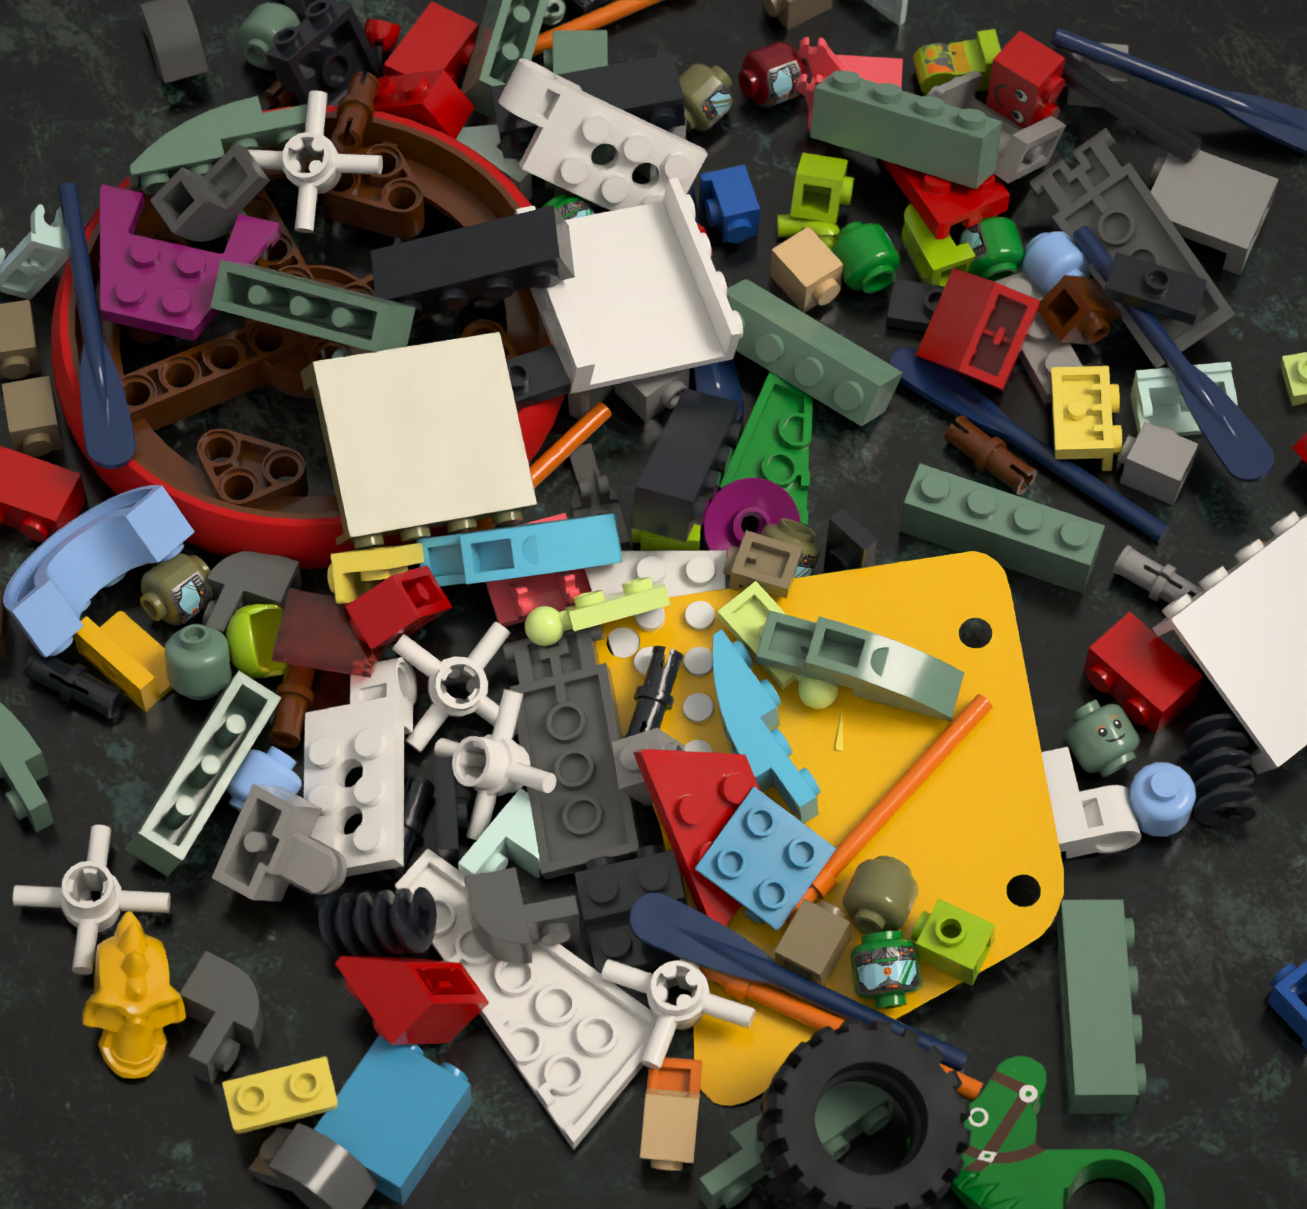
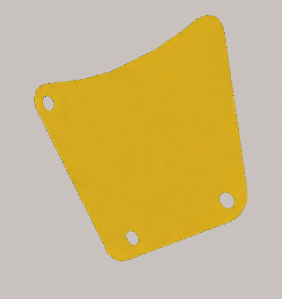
[596,551,1064,1106]

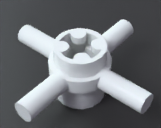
[248,91,383,233]
[392,621,517,753]
[434,689,556,840]
[13,825,170,975]
[601,959,756,1070]

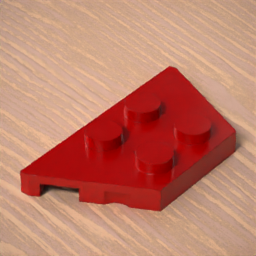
[880,159,1010,240]
[633,749,760,926]

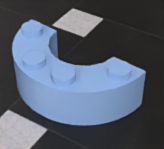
[3,485,194,657]

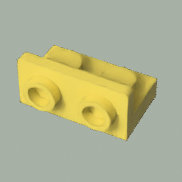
[1051,366,1122,471]
[328,543,424,604]
[222,1057,338,1134]

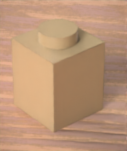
[770,226,843,313]
[640,1088,700,1170]

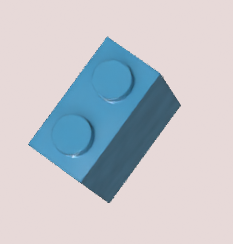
[314,1035,472,1205]

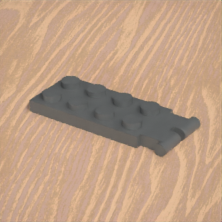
[1029,128,1236,369]
[503,624,642,880]

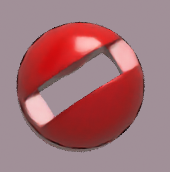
[364,18,401,54]

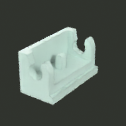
[0,204,69,300]
[1130,362,1238,436]

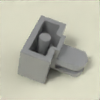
[212,784,347,901]

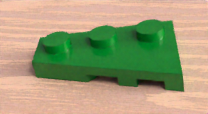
[717,372,813,527]

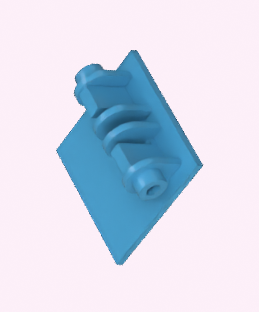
[694,787,836,931]

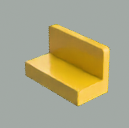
[74,611,172,712]

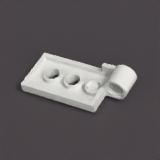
[498,58,708,211]
[304,657,417,877]
[1041,747,1141,858]

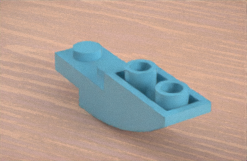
[416,513,623,586]
[712,629,821,824]

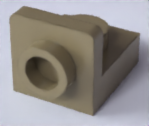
[723,530,803,598]

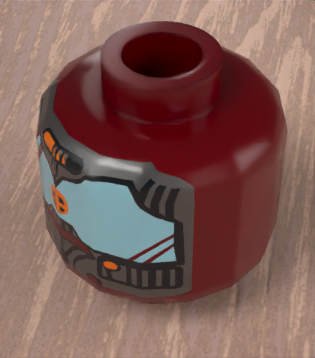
[738,42,809,108]

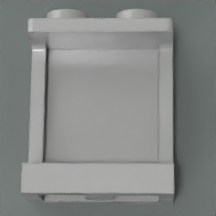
[927,70,1066,183]
[1149,151,1279,275]

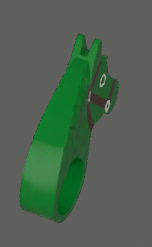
[907,1056,1165,1209]

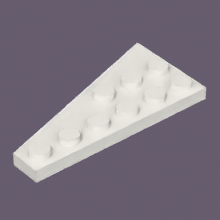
[584,550,727,753]
[395,849,657,1150]

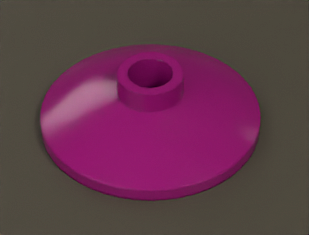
[703,477,800,556]

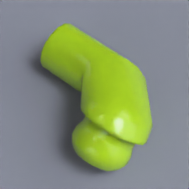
[776,214,840,250]

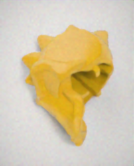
[82,911,186,1078]

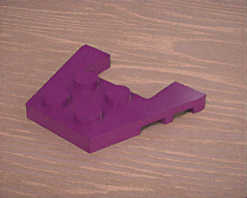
[100,184,281,341]

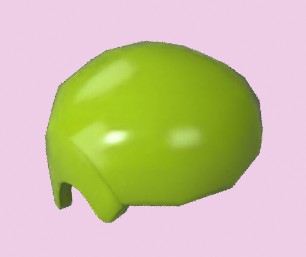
[226,604,292,678]

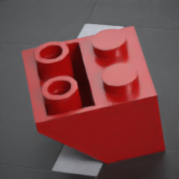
[916,268,1040,392]
[335,956,489,1045]

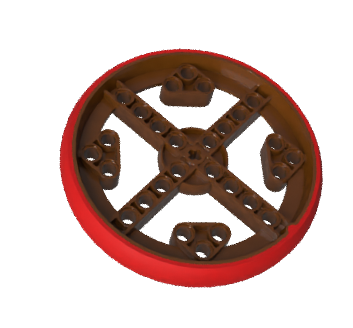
[51,106,565,569]

